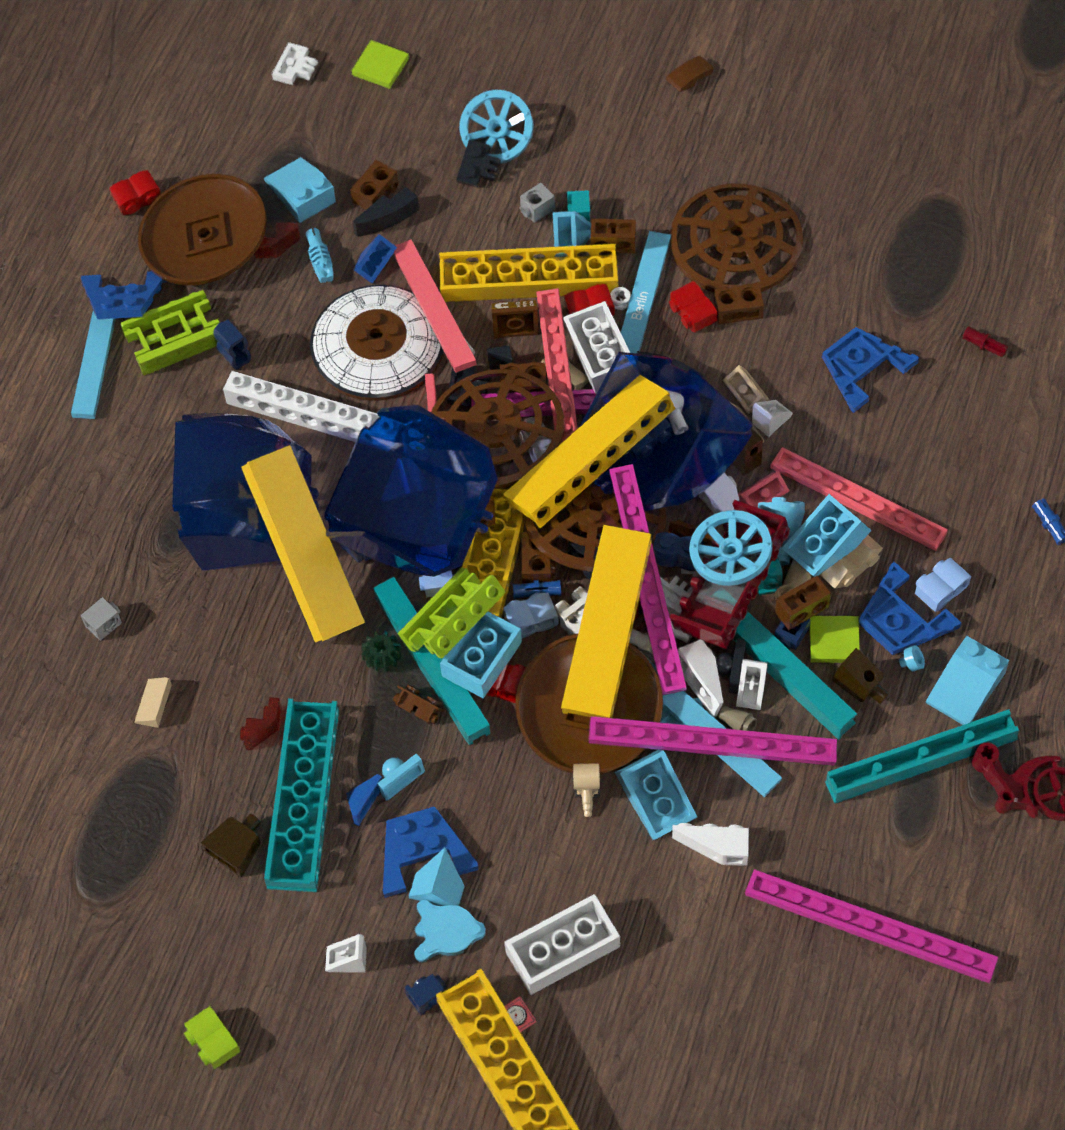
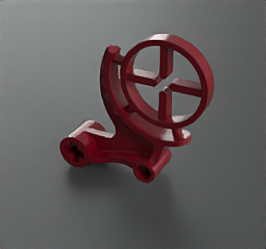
[972,742,1065,821]

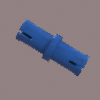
[1032,498,1065,545]
[513,580,561,599]

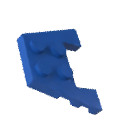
[81,271,167,320]
[822,327,919,413]
[859,562,961,655]
[383,807,479,898]

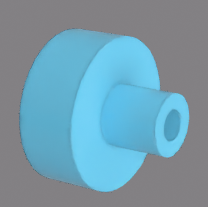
[899,645,925,672]

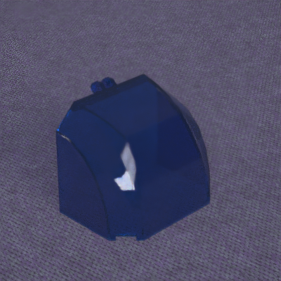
[580,352,753,512]
[324,405,498,577]
[172,413,319,571]

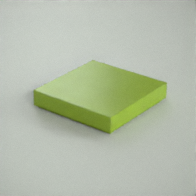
[352,40,409,89]
[810,616,859,663]

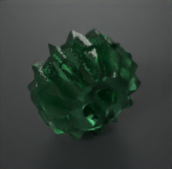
[361,631,402,673]

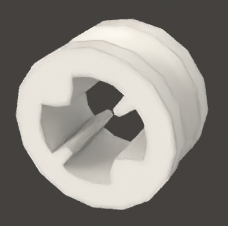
[610,287,630,310]

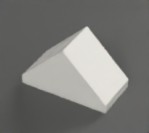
[752,400,793,437]
[736,659,767,710]
[325,934,367,972]

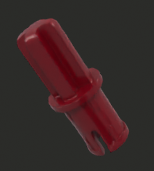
[962,326,1008,357]

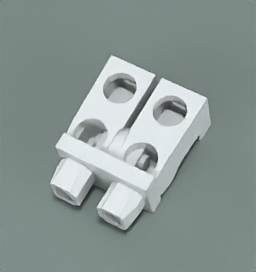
[555,586,588,635]

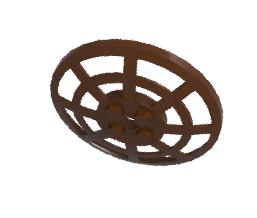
[670,183,803,293]
[426,369,565,489]
[525,465,666,571]

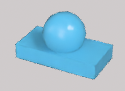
[377,754,425,801]

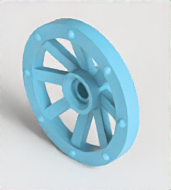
[460,90,533,164]
[689,510,772,586]

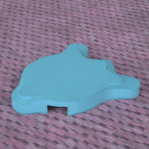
[415,900,485,962]

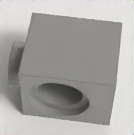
[520,183,555,223]
[81,597,122,641]

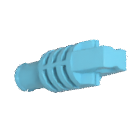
[306,228,334,283]

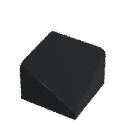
[487,345,513,370]

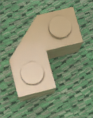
[820,535,883,589]

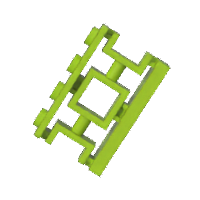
[121,290,220,376]
[397,567,505,659]

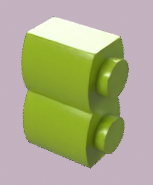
[184,1006,241,1069]

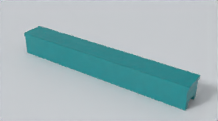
[373,577,490,745]
[709,587,857,740]
[825,709,1019,804]

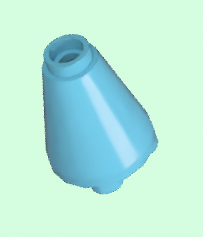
[758,497,805,566]

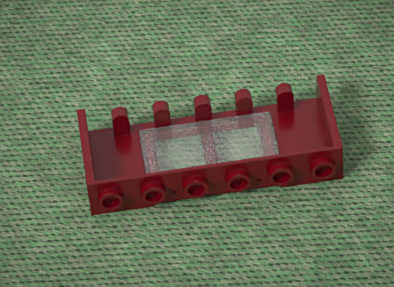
[670,500,790,649]

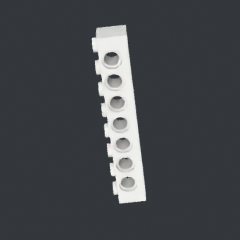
[223,371,403,451]

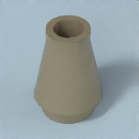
[719,706,757,731]

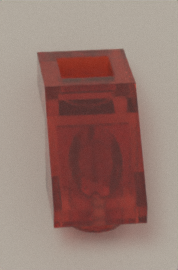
[255,222,301,258]
[240,697,282,750]

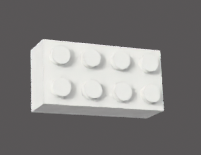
[563,301,638,396]
[505,894,620,995]

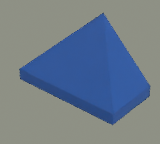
[354,234,397,284]
[346,774,382,826]

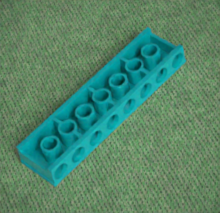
[264,698,339,892]

